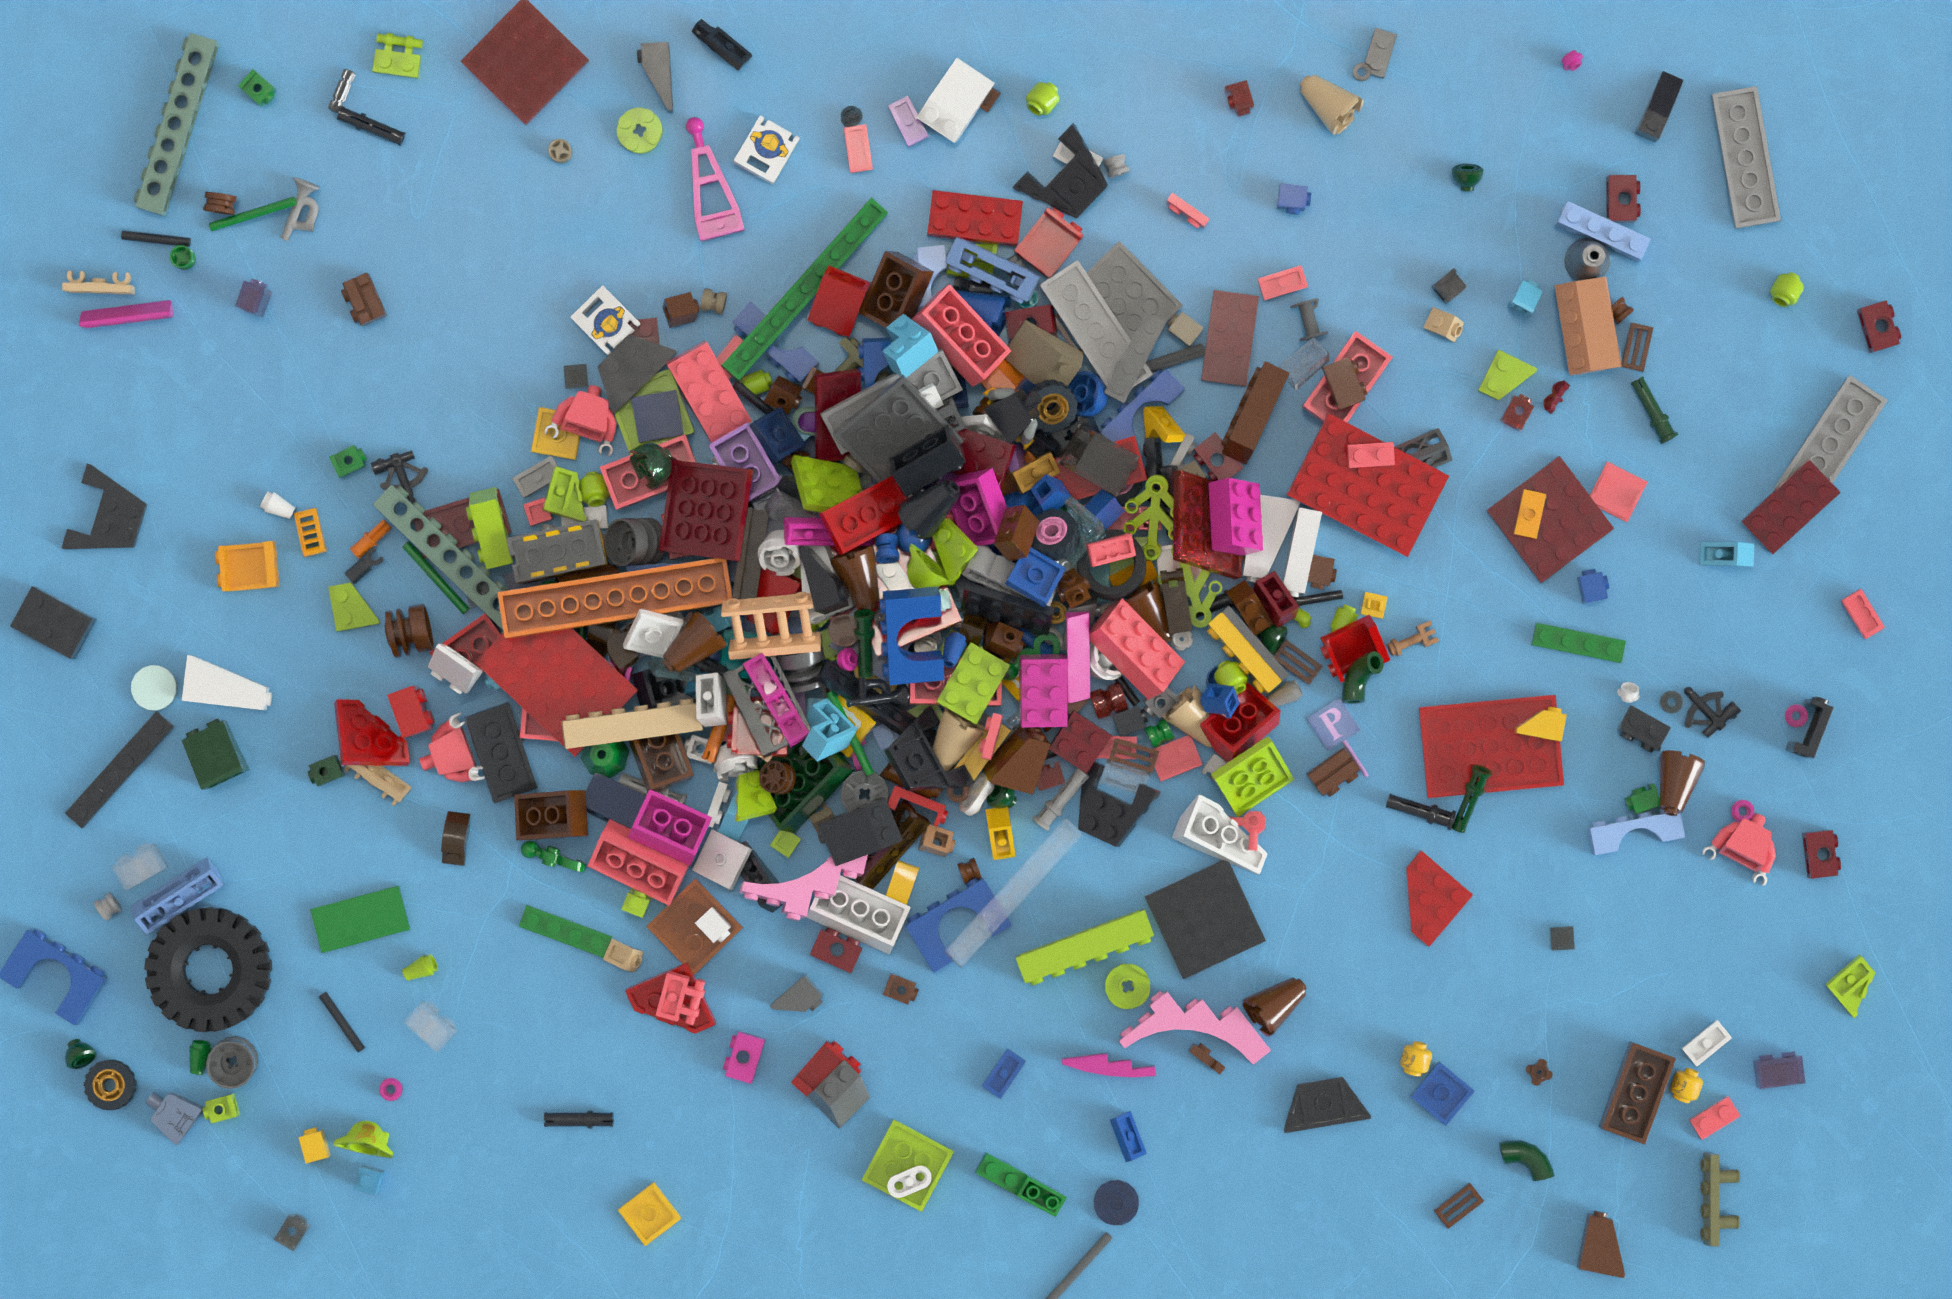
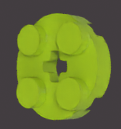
[617,108,663,154]
[1105,964,1150,1009]

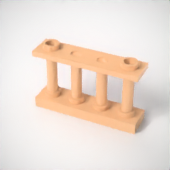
[721,592,822,660]

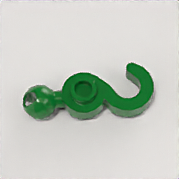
[1003,632,1060,681]
[521,841,587,872]

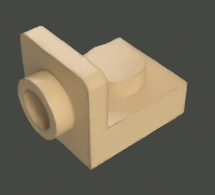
[603,939,644,972]

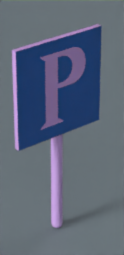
[1307,698,1368,777]

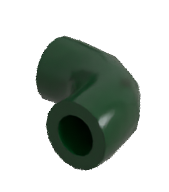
[1342,651,1384,704]
[1499,1140,1555,1181]

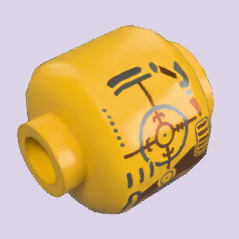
[1400,1041,1432,1076]
[1670,1067,1703,1103]

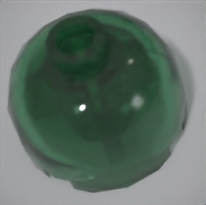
[629,443,673,490]

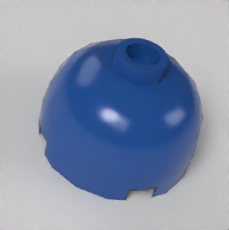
[1068,371,1108,418]

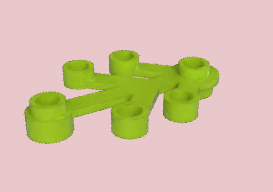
[1123,475,1185,561]
[1158,542,1222,628]

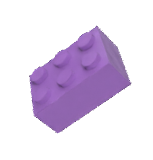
[708,422,781,503]

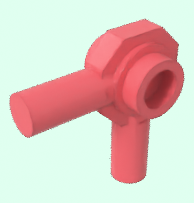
[1229,811,1266,851]

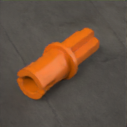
[350,520,391,559]

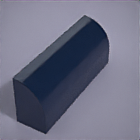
[586,773,646,829]

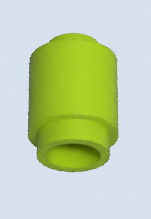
[739,369,773,398]
[1330,604,1359,633]

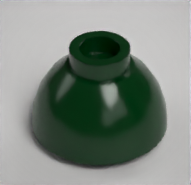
[1452,164,1484,191]
[1257,625,1288,654]
[986,784,1017,809]
[65,1039,97,1069]

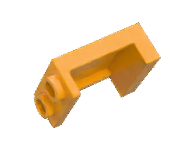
[215,541,280,592]

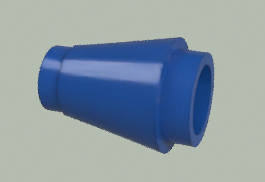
[943,632,967,668]

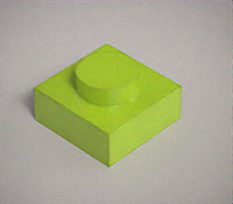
[770,830,801,858]

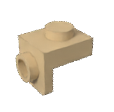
[1423,307,1464,342]

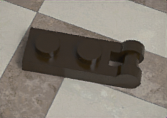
[1160,567,1193,634]

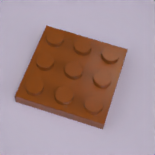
[646,878,743,975]

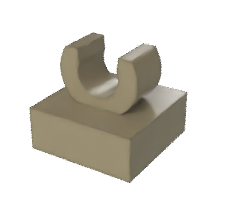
[809,803,835,833]

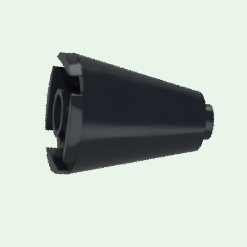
[898,480,960,540]

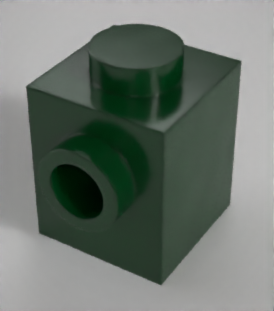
[307,755,345,786]

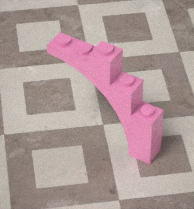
[739,855,868,921]
[1119,991,1271,1064]

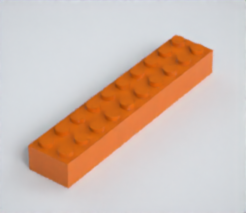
[497,558,732,639]

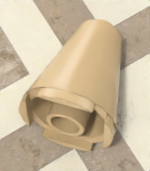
[1300,75,1364,135]
[1162,685,1212,748]
[932,708,985,771]

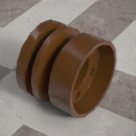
[384,603,434,658]

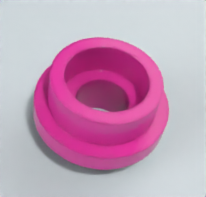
[1561,50,1583,71]
[837,648,858,671]
[1785,705,1808,727]
[1731,800,1754,822]
[379,1078,402,1101]

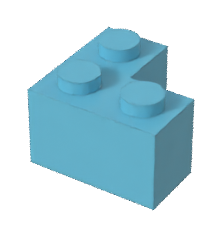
[882,314,939,378]
[802,698,857,761]

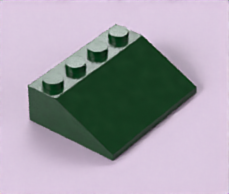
[754,739,854,833]

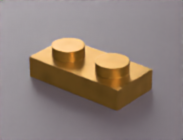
[1009,452,1060,494]

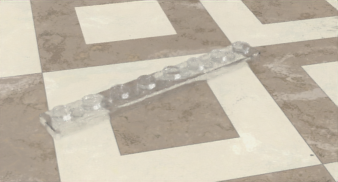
[944,818,1082,968]

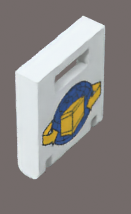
[734,115,800,185]
[571,285,640,356]

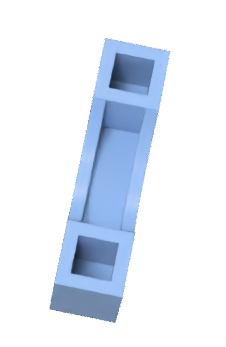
[1555,201,1651,262]
[913,245,947,311]
[1587,809,1685,855]

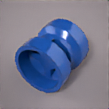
[875,533,899,564]

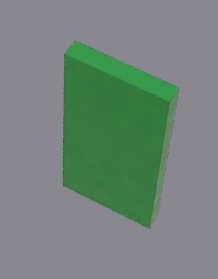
[310,886,411,953]

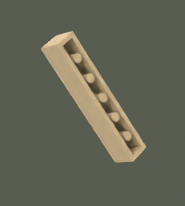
[561,699,703,749]

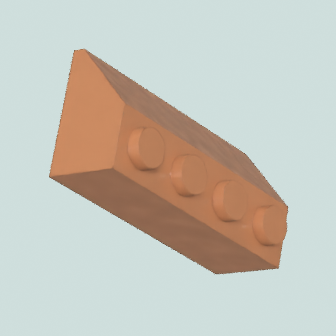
[1554,277,1622,375]

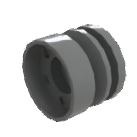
[605,518,664,566]
[776,644,825,693]
[841,770,889,811]
[206,1036,259,1089]

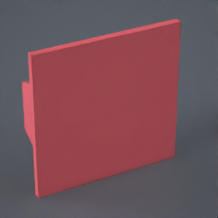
[1590,461,1648,522]

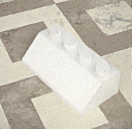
[806,876,911,955]

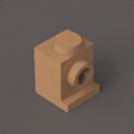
[918,825,955,857]

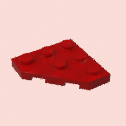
[334,699,410,766]
[1406,850,1473,947]
[625,962,717,1034]

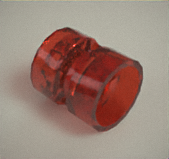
[1090,682,1129,720]

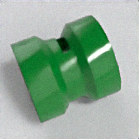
[170,245,196,270]
[1144,719,1175,748]

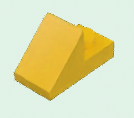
[1143,406,1186,443]

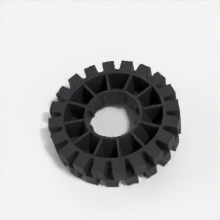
[144,907,272,1032]

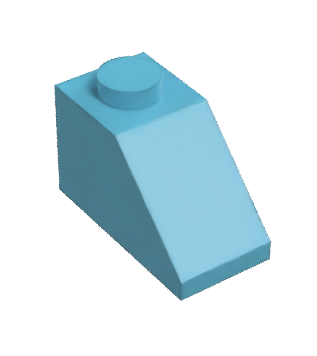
[1508,279,1543,317]
[1700,542,1754,567]
[718,792,749,842]

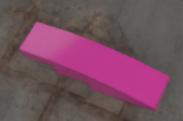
[743,652,809,747]
[1061,1053,1156,1077]

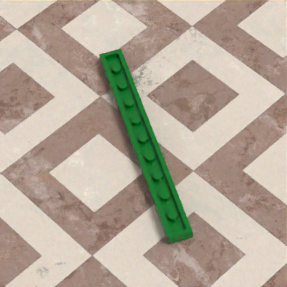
[721,197,888,381]

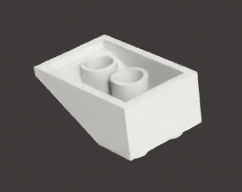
[916,58,995,143]
[428,643,483,694]

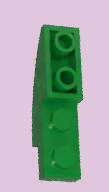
[975,1152,1067,1217]

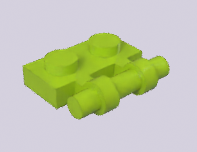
[372,32,423,79]

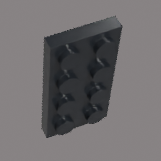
[960,582,1055,636]
[465,702,537,803]

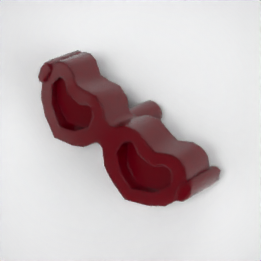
[1544,380,1570,414]

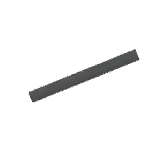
[1046,1232,1113,1299]

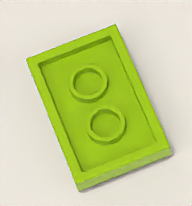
[936,642,1010,725]

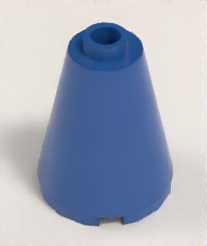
[956,290,1011,337]

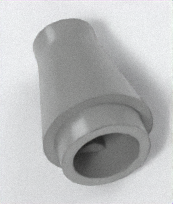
[1268,680,1303,707]

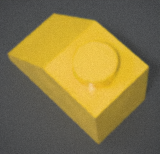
[1514,707,1567,741]
[985,806,1016,860]

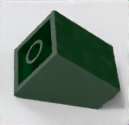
[182,718,250,790]

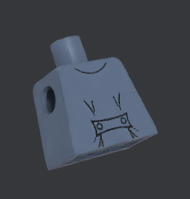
[146,1092,203,1145]

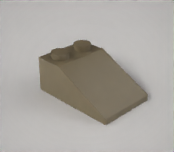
[1005,320,1084,386]

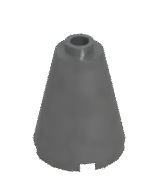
[1564,238,1610,281]

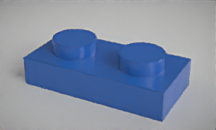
[982,1048,1026,1099]
[1110,1111,1147,1162]

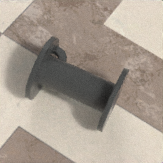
[1290,298,1328,342]

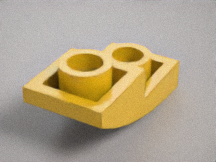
[886,860,920,905]

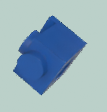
[1200,684,1239,718]

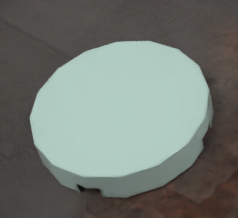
[131,665,177,710]

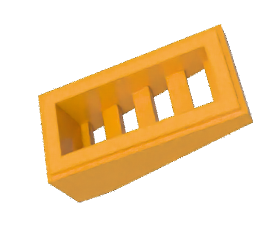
[294,508,328,557]

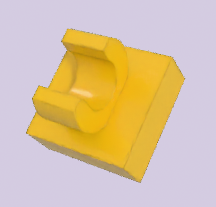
[1360,592,1388,619]

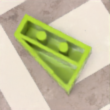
[466,487,513,569]

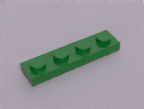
[1531,623,1626,663]
[519,905,612,958]

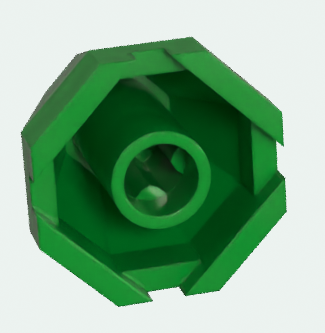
[580,741,630,778]

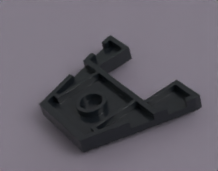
[1013,123,1108,219]
[61,463,148,550]
[884,705,974,791]
[1078,761,1161,847]

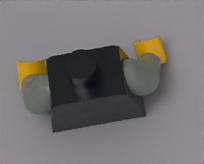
[982,387,1042,450]

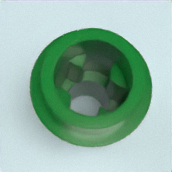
[189,1040,212,1075]

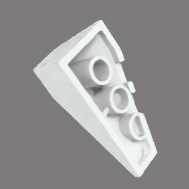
[1172,795,1267,875]

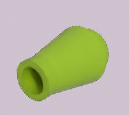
[402,954,438,981]

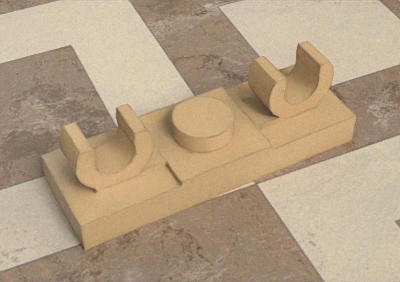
[62,271,135,295]
[345,765,412,806]

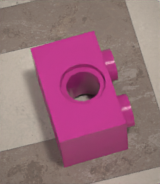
[723,1031,765,1084]

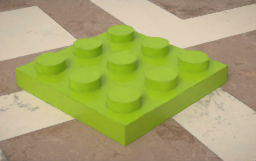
[615,369,695,455]
[791,455,862,513]
[1211,736,1295,817]
[862,1119,954,1212]

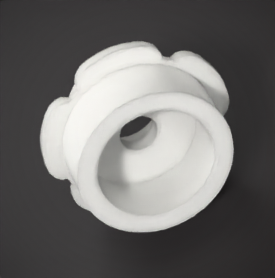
[1170,631,1193,650]
[1617,682,1640,703]

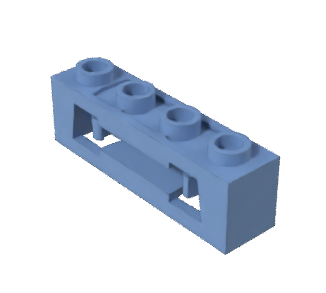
[945,237,1041,303]
[131,857,223,935]

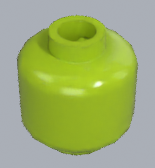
[1026,82,1060,116]
[1770,272,1804,307]
[579,471,610,507]
[1214,660,1248,694]

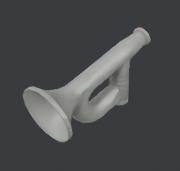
[280,177,320,241]

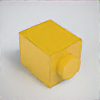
[298,1127,331,1164]

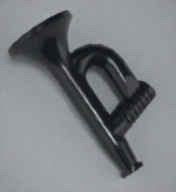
[846,678,910,709]

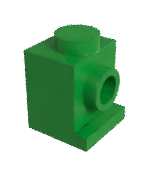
[238,69,276,107]
[329,445,367,478]
[1624,783,1660,814]

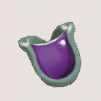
[792,407,815,436]

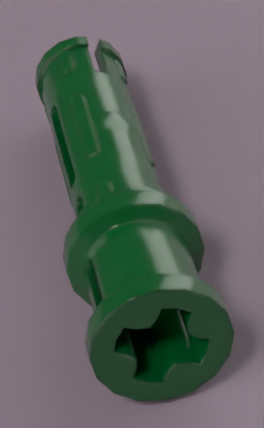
[1630,377,1679,444]
[854,609,875,678]
[1452,765,1492,833]

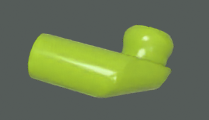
[1294,608,1311,628]

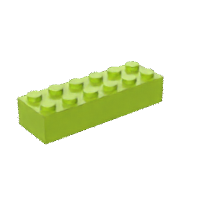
[1015,909,1154,986]

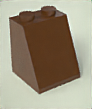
[982,725,1051,795]

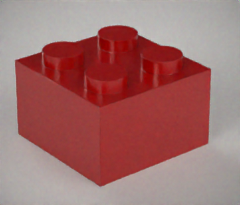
[387,685,435,738]

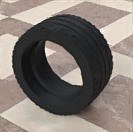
[1077,530,1146,600]

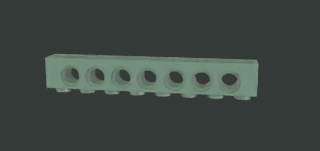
[134,33,220,217]
[373,485,508,630]

